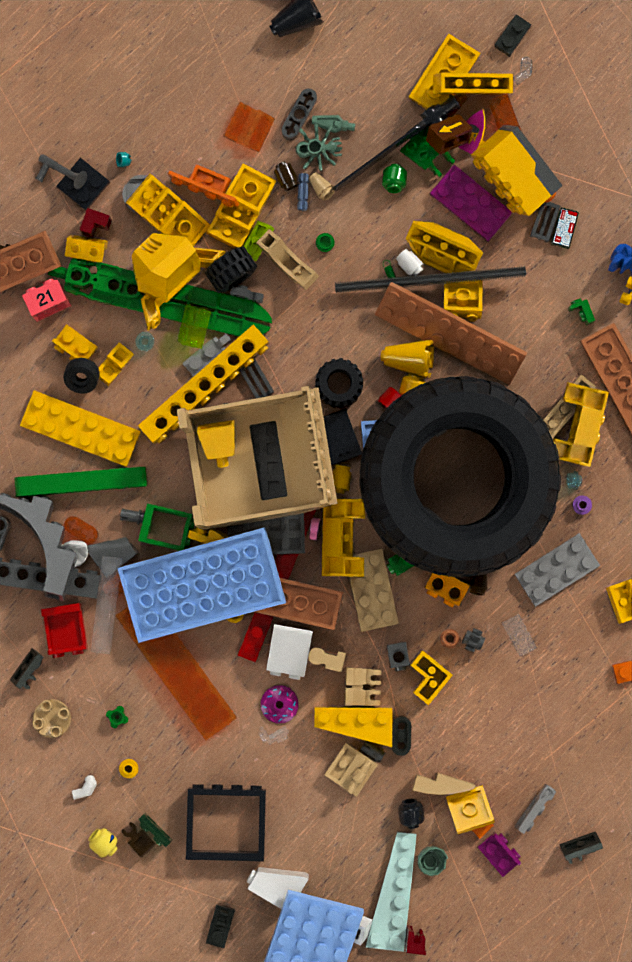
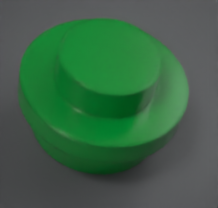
[316,233,335,252]

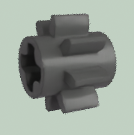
[462,628,485,653]

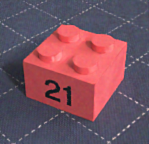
[22,279,71,322]

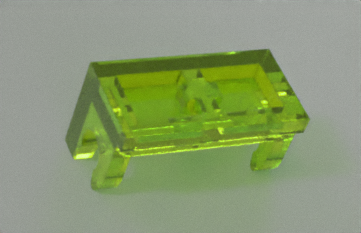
[177,304,211,349]

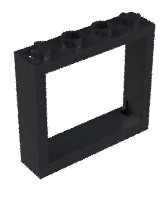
[186,784,266,861]

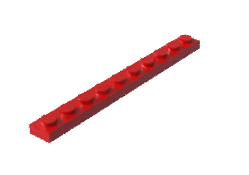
[238,510,316,663]

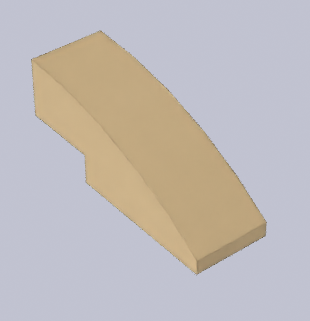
[412,772,475,795]

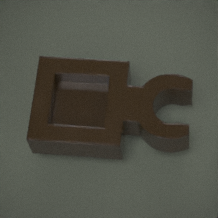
[121,822,156,858]

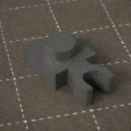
[230,285,264,303]

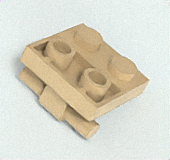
[324,743,378,797]

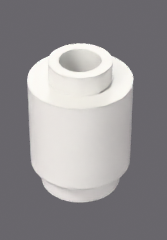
[396,248,424,277]

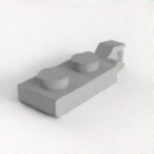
[182,334,231,377]
[515,784,556,834]

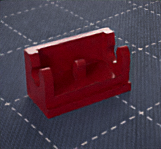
[405,925,426,955]

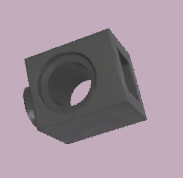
[386,642,410,671]

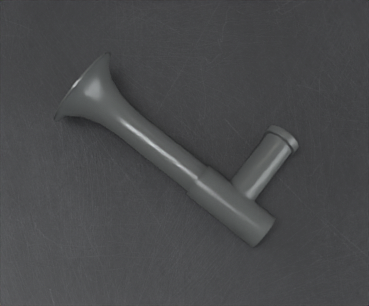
[35,154,87,189]

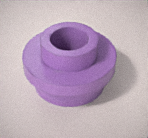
[572,496,592,515]

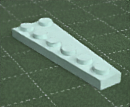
[366,832,417,952]

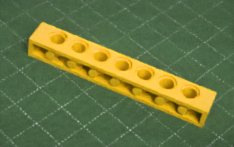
[138,324,270,444]

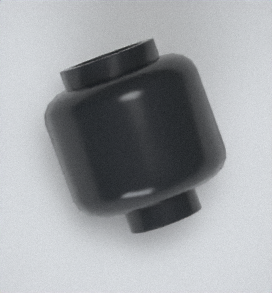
[398,798,425,829]

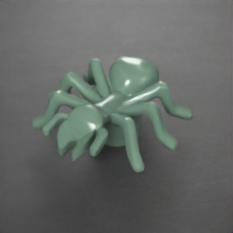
[296,124,342,171]

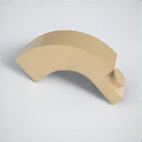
[256,229,319,290]

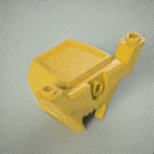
[132,233,225,331]

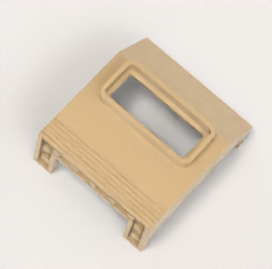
[177,386,338,530]

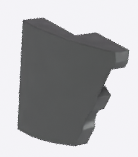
[87,537,138,577]

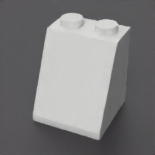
[266,624,313,680]
[247,867,309,909]

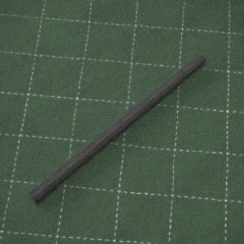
[335,266,526,293]

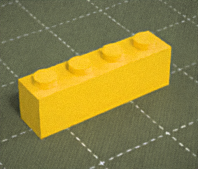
[433,73,513,95]

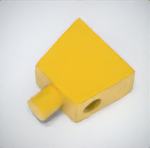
[197,420,235,468]

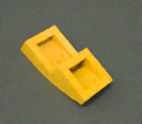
[99,342,134,386]

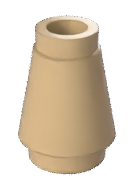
[309,172,335,201]

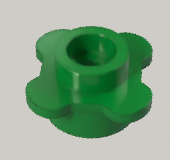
[106,706,129,728]

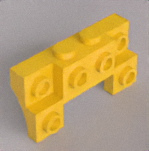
[553,382,609,467]
[322,499,365,577]

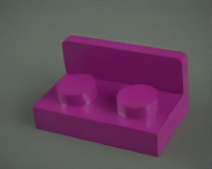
[477,831,521,877]

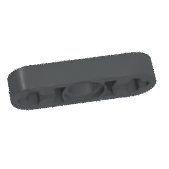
[282,88,317,140]

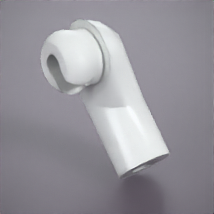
[72,775,97,800]

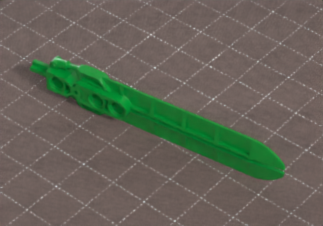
[48,258,272,337]

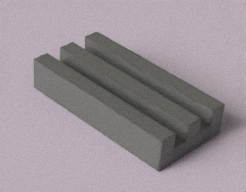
[530,202,560,243]
[240,359,274,398]

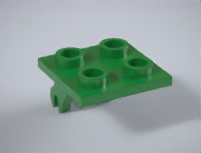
[399,127,455,178]

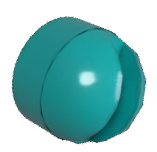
[116,152,132,167]

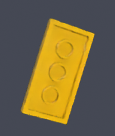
[409,33,481,110]

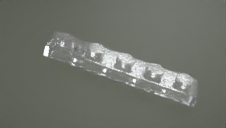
[91,556,122,654]

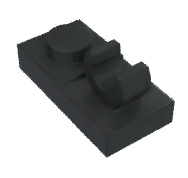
[10,648,44,689]
[559,831,603,864]
[206,904,235,948]

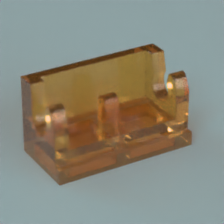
[489,94,522,131]

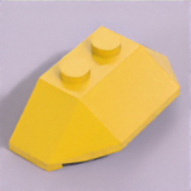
[406,221,483,274]

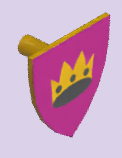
[458,109,486,154]

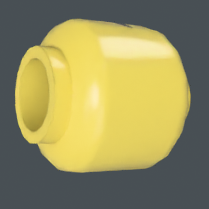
[88,828,117,858]

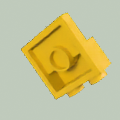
[443,279,483,322]

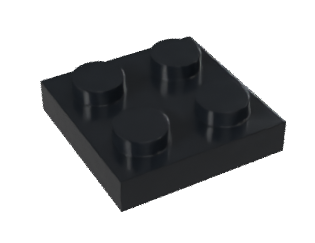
[56,157,110,211]

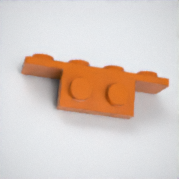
[168,164,239,207]

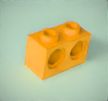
[424,573,470,608]

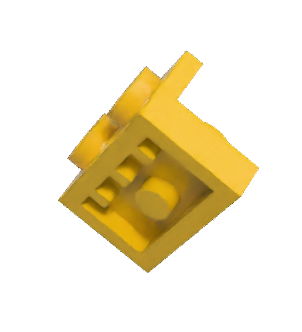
[65,235,108,263]
[52,324,98,360]

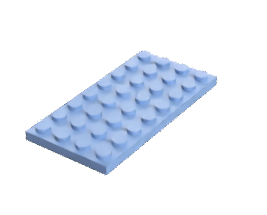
[117,527,286,643]

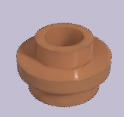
[440,629,460,648]

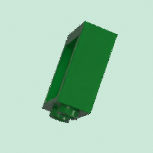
[138,503,195,551]

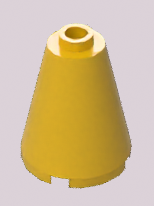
[381,340,434,378]

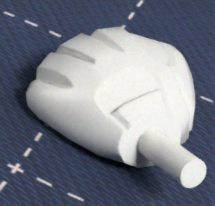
[60,540,88,568]

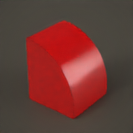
[376,386,402,410]

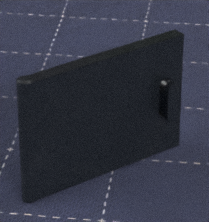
[323,408,362,466]

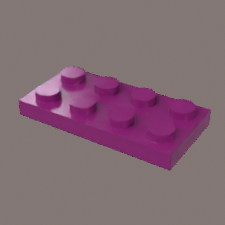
[430,164,512,242]

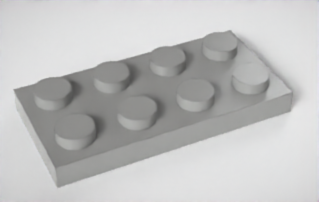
[514,533,600,607]

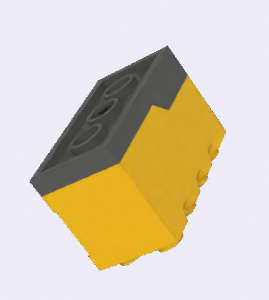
[471,125,563,216]

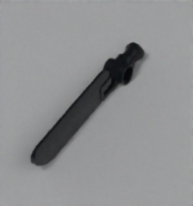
[332,94,461,192]

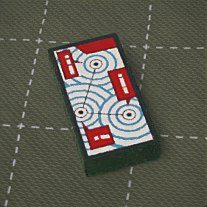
[551,207,579,249]

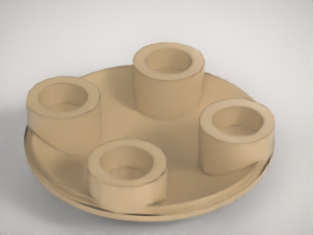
[33,699,71,738]

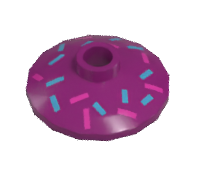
[261,685,299,724]

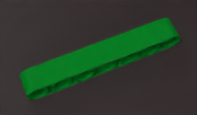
[14,467,148,497]

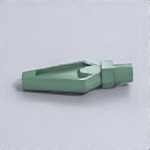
[311,115,356,133]

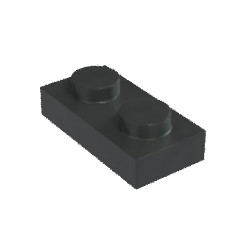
[494,14,532,57]

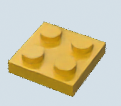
[446,785,495,834]

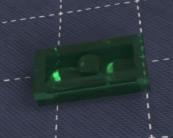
[138,812,172,847]

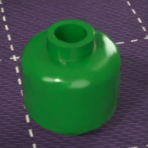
[382,164,407,193]

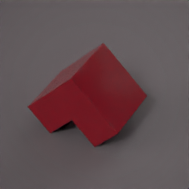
[79,208,112,238]

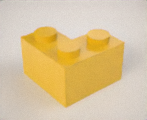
[410,650,453,705]

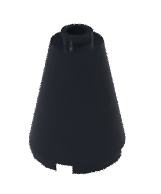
[269,0,324,37]

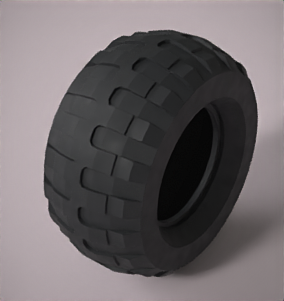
[359,376,561,577]

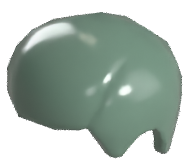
[418,846,448,876]

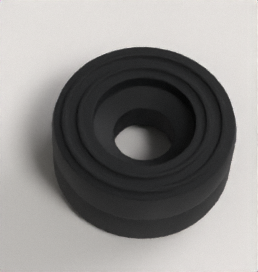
[63,358,100,394]

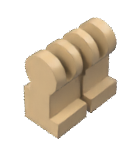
[308,648,346,672]
[344,667,382,706]

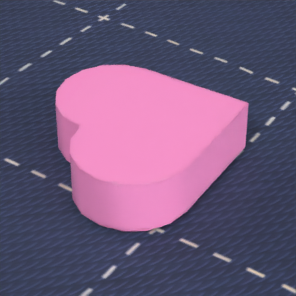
[309,517,321,541]

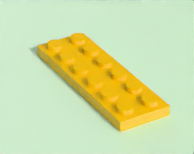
[20,390,141,467]

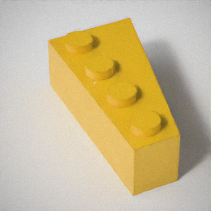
[314,707,392,747]

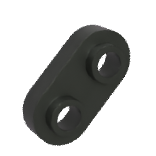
[392,716,412,756]

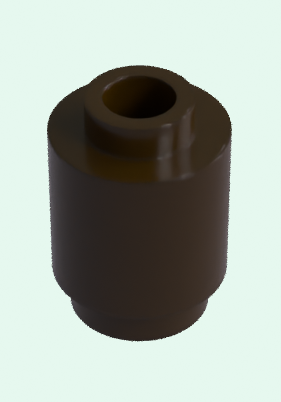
[273,161,299,191]

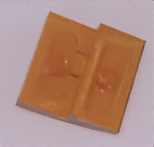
[223,102,275,153]

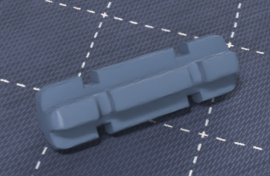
[297,173,309,211]

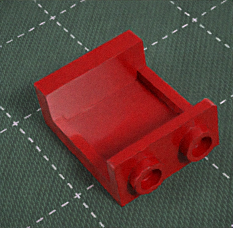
[41,603,88,658]

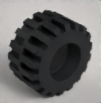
[205,247,257,293]
[315,358,363,408]

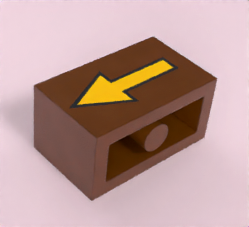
[426,114,473,155]

